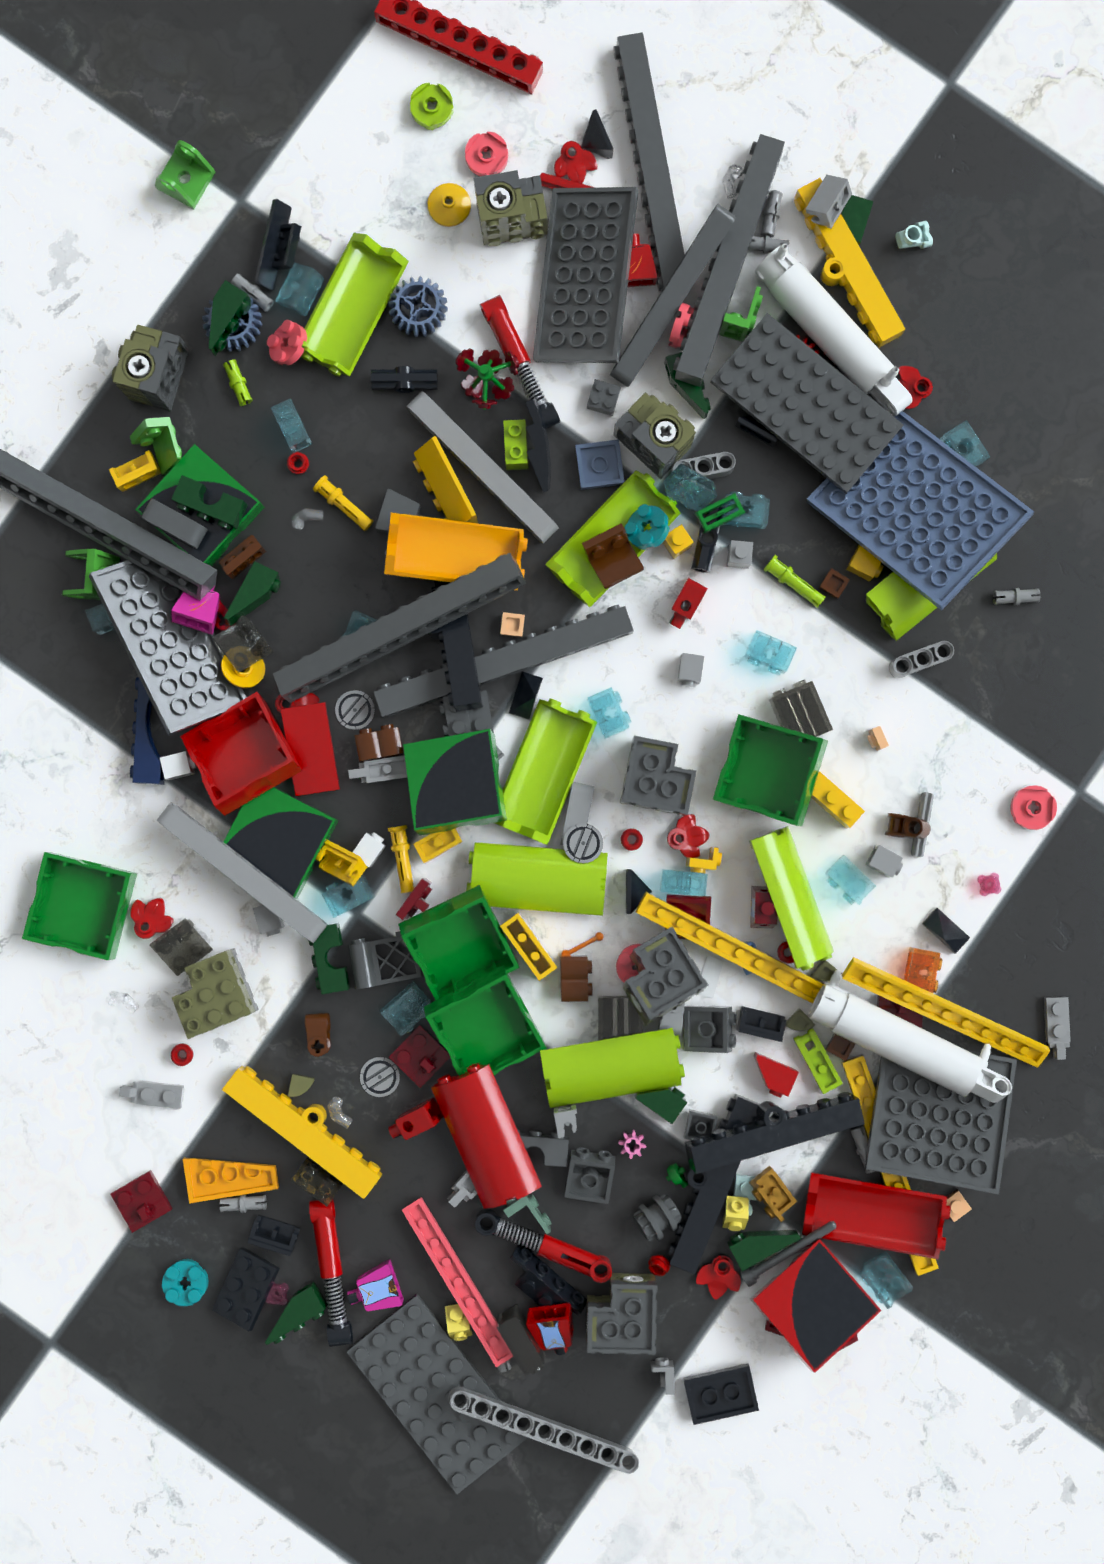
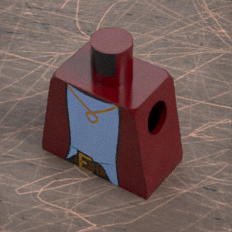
[750,886,777,929]

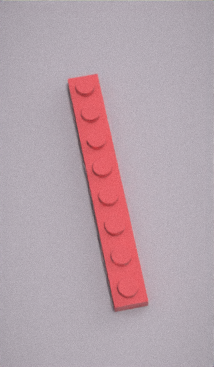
[402,1197,516,1367]

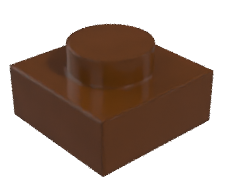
[819,568,850,599]
[825,1033,856,1061]

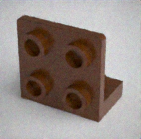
[582,523,644,589]

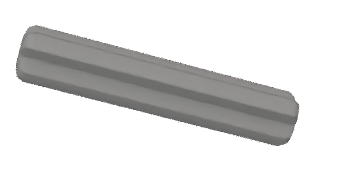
[911,792,934,857]

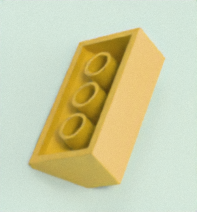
[413,436,478,523]

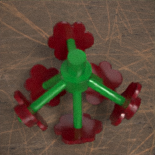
[455,348,519,410]

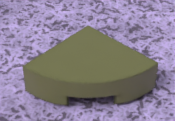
[810,960,842,981]
[786,1008,815,1031]
[288,1074,315,1097]

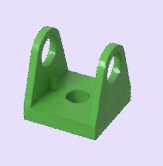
[155,140,215,209]
[62,549,120,600]

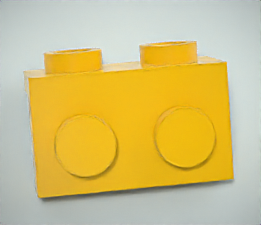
[686,847,722,873]

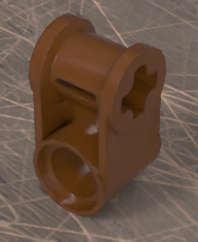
[885,813,931,839]
[305,1013,331,1057]

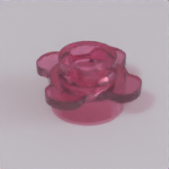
[977,873,1001,896]
[266,1282,289,1305]

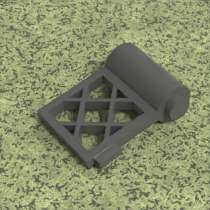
[348,931,422,989]

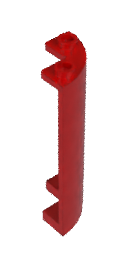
[431,1063,542,1209]
[802,1173,951,1259]

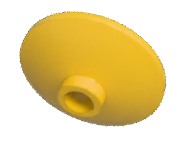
[428,183,471,227]
[221,647,265,688]

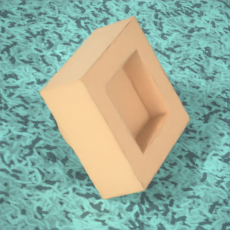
[500,612,525,638]
[867,726,889,751]
[947,1189,972,1222]

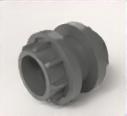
[633,1194,681,1241]

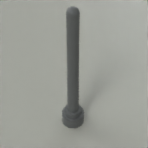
[740,1221,836,1287]

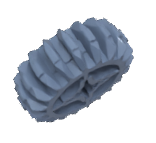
[389,276,448,337]
[202,298,262,351]

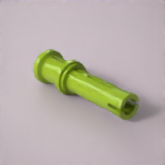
[763,555,825,608]

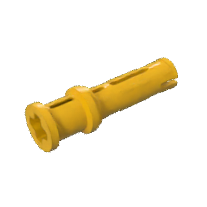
[313,475,373,531]
[387,825,414,893]

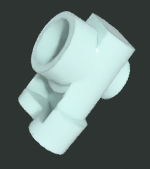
[895,221,933,249]

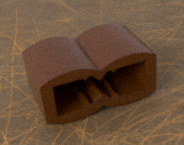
[354,724,404,762]
[560,955,593,1002]

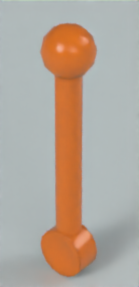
[562,932,604,956]

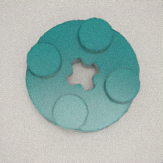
[625,504,670,550]
[162,1259,209,1306]

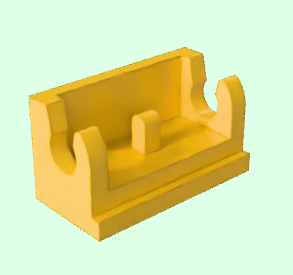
[109,450,161,492]
[316,840,367,886]

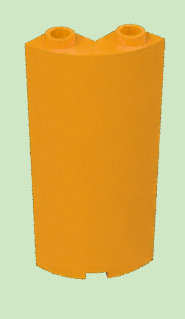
[384,512,528,591]

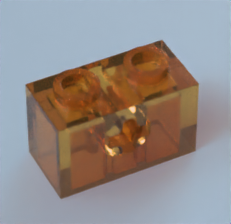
[903,947,942,993]

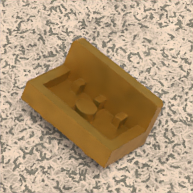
[749,1166,797,1222]

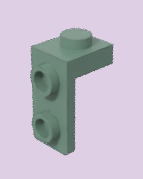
[503,1194,552,1234]

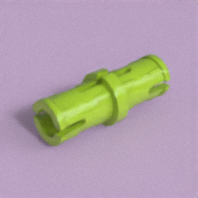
[223,360,253,406]

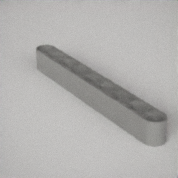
[406,391,559,544]
[157,802,328,943]
[448,1386,639,1474]

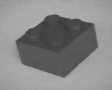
[587,379,621,416]
[683,1109,718,1140]

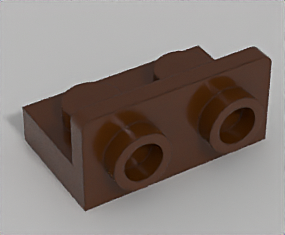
[219,535,267,579]

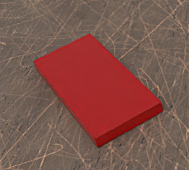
[281,702,340,796]

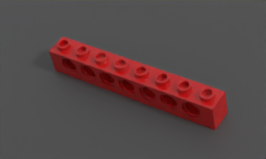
[374,0,543,95]

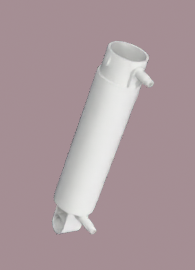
[755,244,912,417]
[809,970,1012,1103]

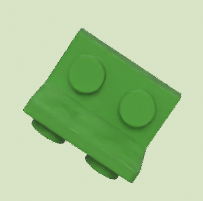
[719,286,763,342]
[130,417,182,475]

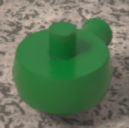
[666,1164,688,1188]

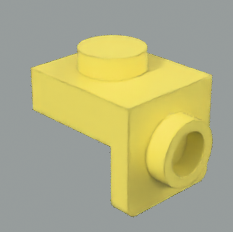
[722,1196,749,1231]
[445,1304,472,1341]

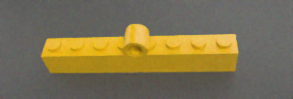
[794,178,905,348]
[222,1066,383,1199]

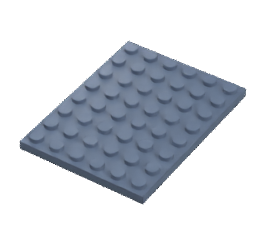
[807,411,1034,611]

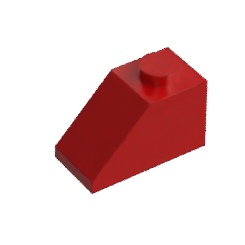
[753,1052,799,1098]

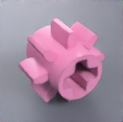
[618,1129,646,1159]

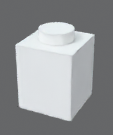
[160,751,197,780]
[353,832,386,867]

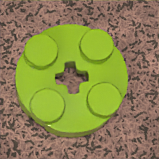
[410,83,454,130]

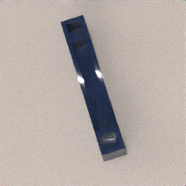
[130,677,165,785]

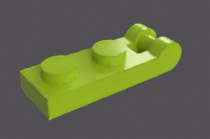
[793,1028,843,1094]

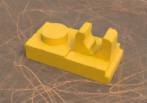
[413,828,463,864]

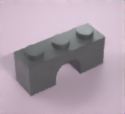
[517,1129,569,1167]

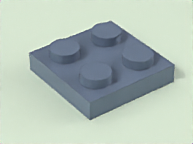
[575,439,624,490]

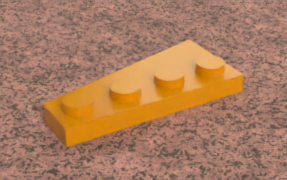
[183,1157,279,1204]

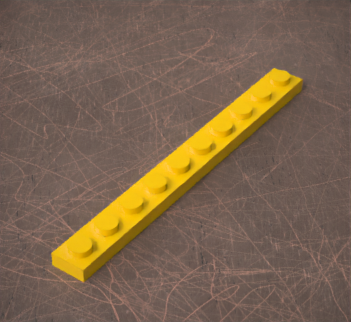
[635,892,824,1004]
[842,957,1050,1068]
[841,1055,939,1276]

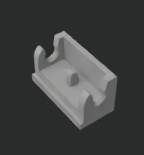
[806,174,852,229]
[554,1104,577,1138]

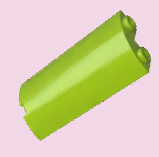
[301,232,409,377]
[545,470,681,608]
[866,553,997,641]
[494,698,597,845]
[749,826,834,971]
[466,842,608,916]
[540,1028,685,1108]

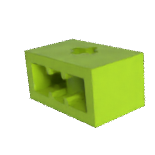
[503,419,528,470]

